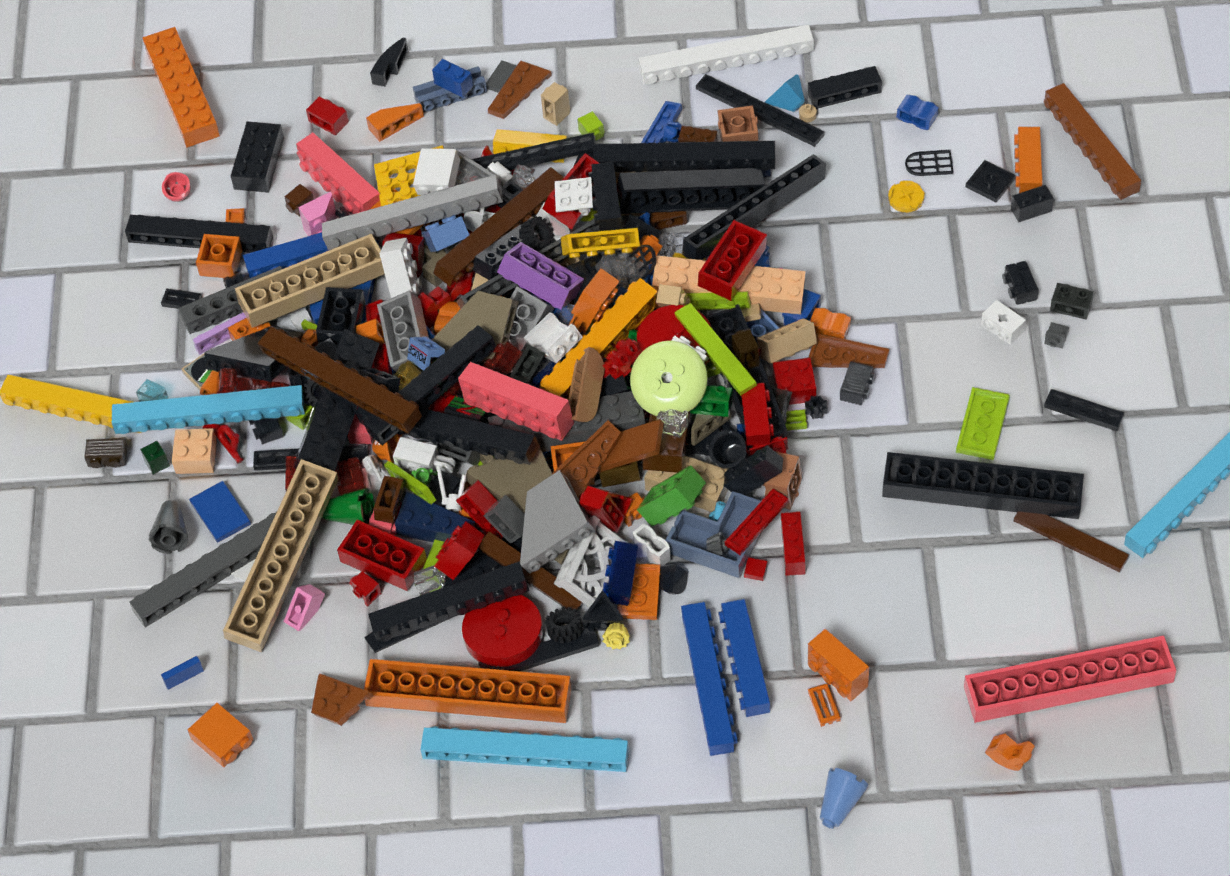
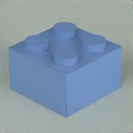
[422,215,469,252]

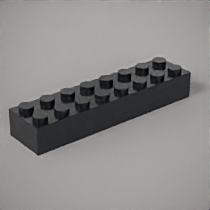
[617,168,766,214]
[292,329,380,471]

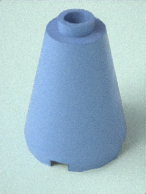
[820,768,868,829]

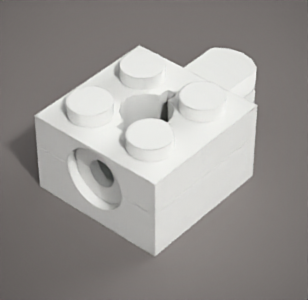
[393,437,456,483]

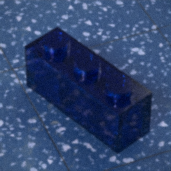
[602,541,638,606]

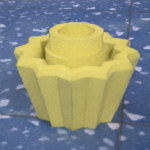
[602,622,630,649]

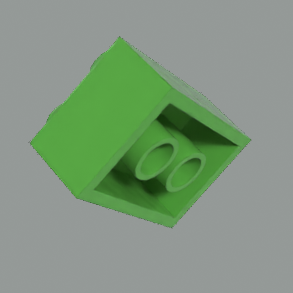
[637,465,706,527]

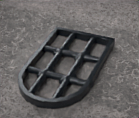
[905,150,953,176]
[620,245,656,287]

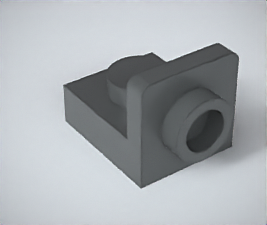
[1044,322,1069,349]

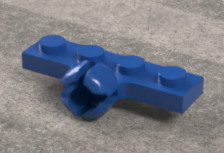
[641,101,683,143]

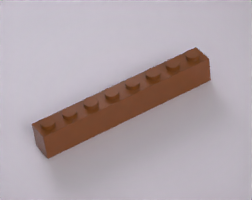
[1044,83,1141,200]

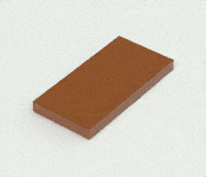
[598,419,664,473]

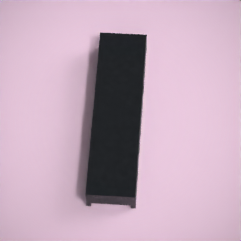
[703,304,787,448]

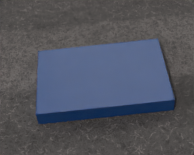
[189,481,251,543]

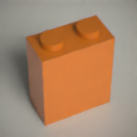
[187,703,253,767]

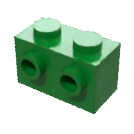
[690,385,732,417]

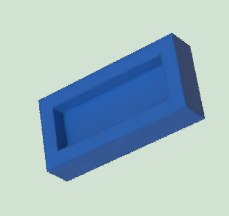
[161,656,204,690]

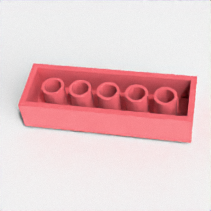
[296,132,380,214]
[458,362,574,441]

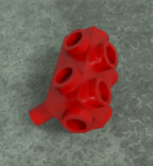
[602,338,642,379]

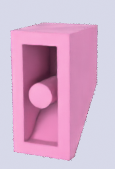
[283,584,325,631]

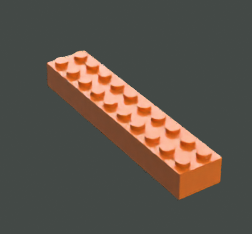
[364,659,572,723]

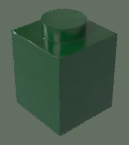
[140,441,170,475]

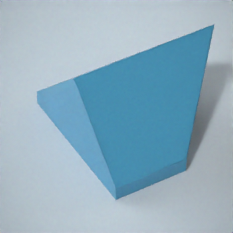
[765,74,805,112]

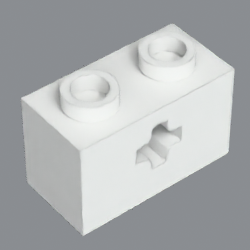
[981,300,1026,345]

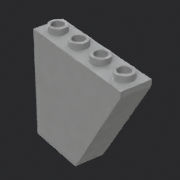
[520,470,595,573]

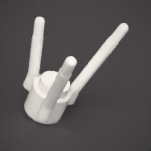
[362,455,391,493]
[436,465,466,511]

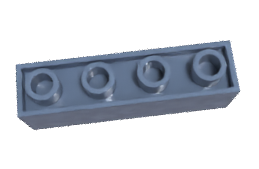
[413,66,487,112]

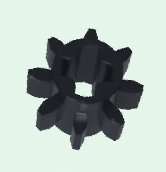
[805,395,828,419]

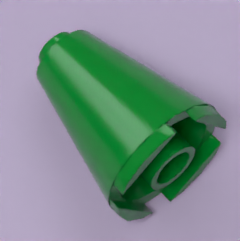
[323,489,375,525]

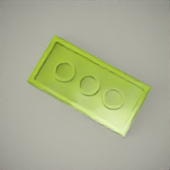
[956,387,1010,460]

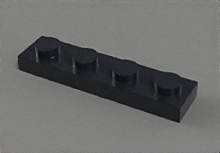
[1044,389,1124,432]

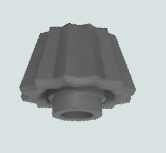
[706,532,730,558]

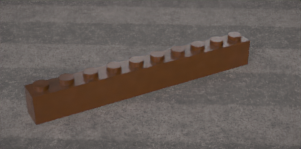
[433,167,564,287]
[258,326,422,434]

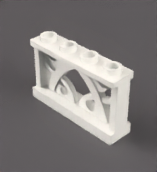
[554,516,629,608]

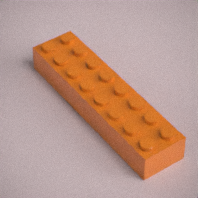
[142,27,220,148]

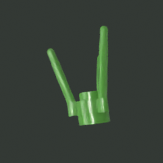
[411,468,437,485]

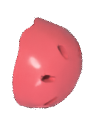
[162,172,191,202]

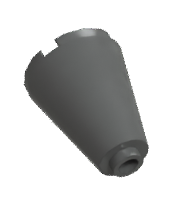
[149,500,188,554]

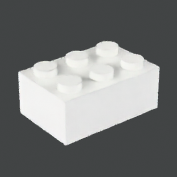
[379,238,422,298]

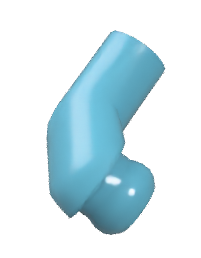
[709,501,726,522]

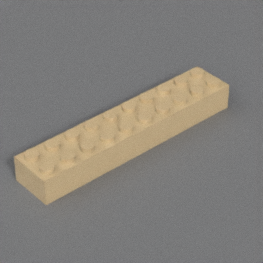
[223,459,338,652]

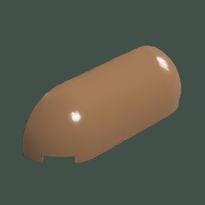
[568,347,604,422]

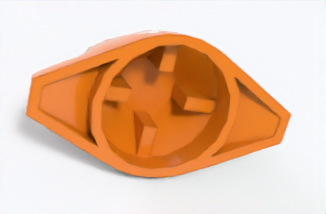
[372,433,402,463]

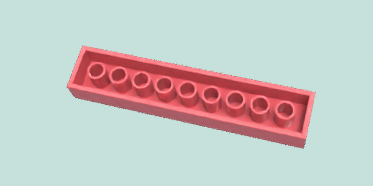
[964,636,1176,723]

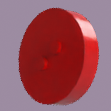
[637,305,712,366]
[462,595,543,667]

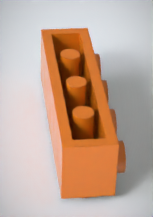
[1014,127,1042,193]

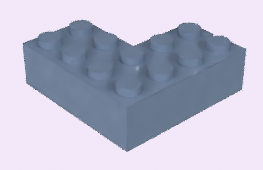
[665,491,761,578]

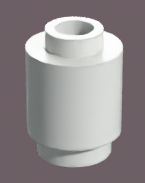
[487,162,514,185]

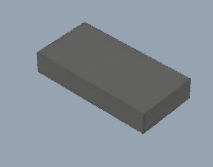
[486,60,517,93]

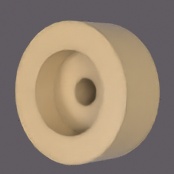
[799,104,817,122]

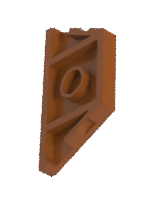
[311,673,373,726]

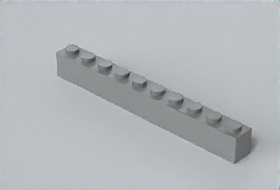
[322,175,503,250]

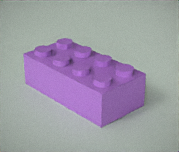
[497,242,584,310]

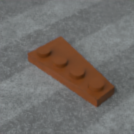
[488,60,552,119]
[808,333,890,368]
[552,420,622,500]

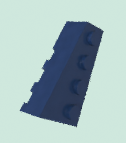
[395,491,477,543]

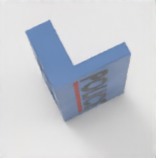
[407,337,445,371]

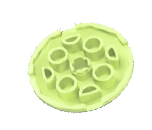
[630,341,708,418]

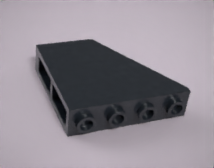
[204,326,303,382]

